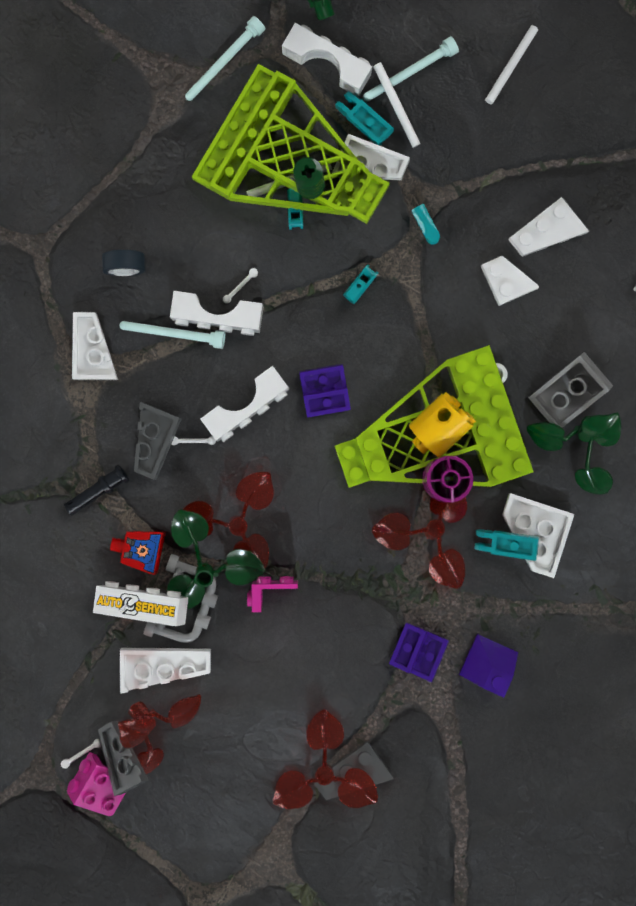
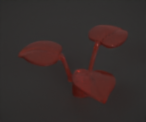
[183,472,274,569]
[372,497,467,589]
[118,694,201,774]
[272,709,378,809]

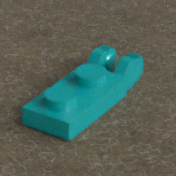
[335,91,394,146]
[474,529,539,561]

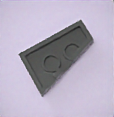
[134,402,182,480]
[98,721,149,796]
[313,741,394,800]

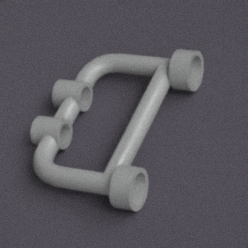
[143,554,218,643]

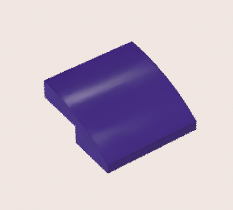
[299,364,351,418]
[389,623,450,682]

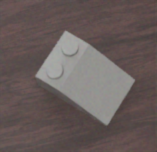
[529,352,613,427]

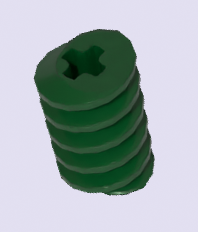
[293,157,325,199]

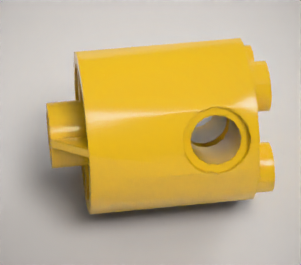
[409,392,476,458]

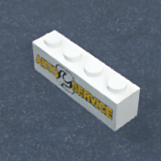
[93,581,188,626]

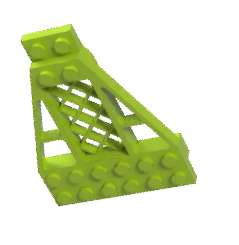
[192,64,390,224]
[335,345,534,488]

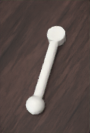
[223,268,258,303]
[172,436,216,445]
[61,739,102,769]

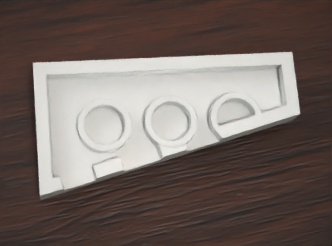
[120,648,211,694]

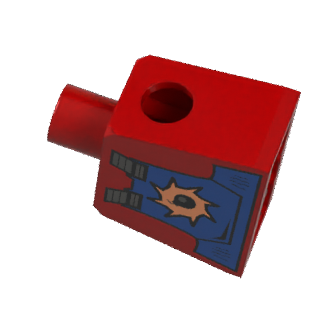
[110,531,166,575]

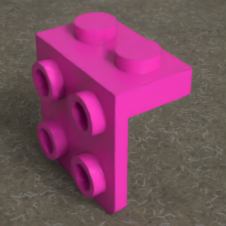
[247,576,298,612]
[67,752,126,816]

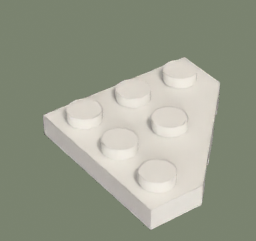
[502,493,574,578]

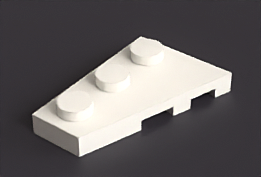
[332,134,410,180]
[508,197,589,257]
[72,312,118,380]

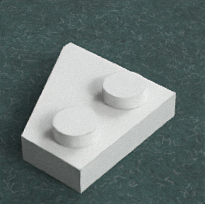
[481,256,539,306]

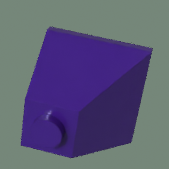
[459,634,518,698]

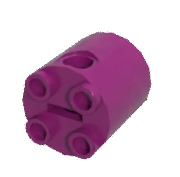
[422,456,473,502]

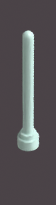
[185,16,265,101]
[363,36,459,102]
[119,321,225,349]

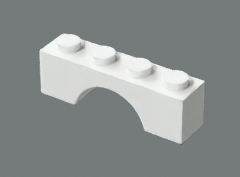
[282,23,372,97]
[170,291,264,336]
[200,366,289,442]

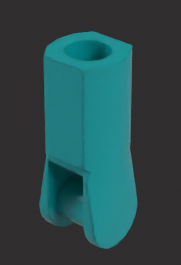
[287,188,304,230]
[411,204,440,245]
[343,264,379,304]

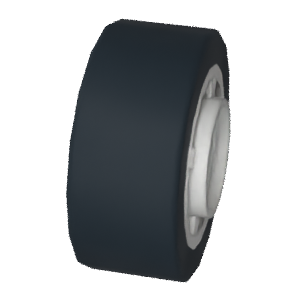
[102,250,145,276]

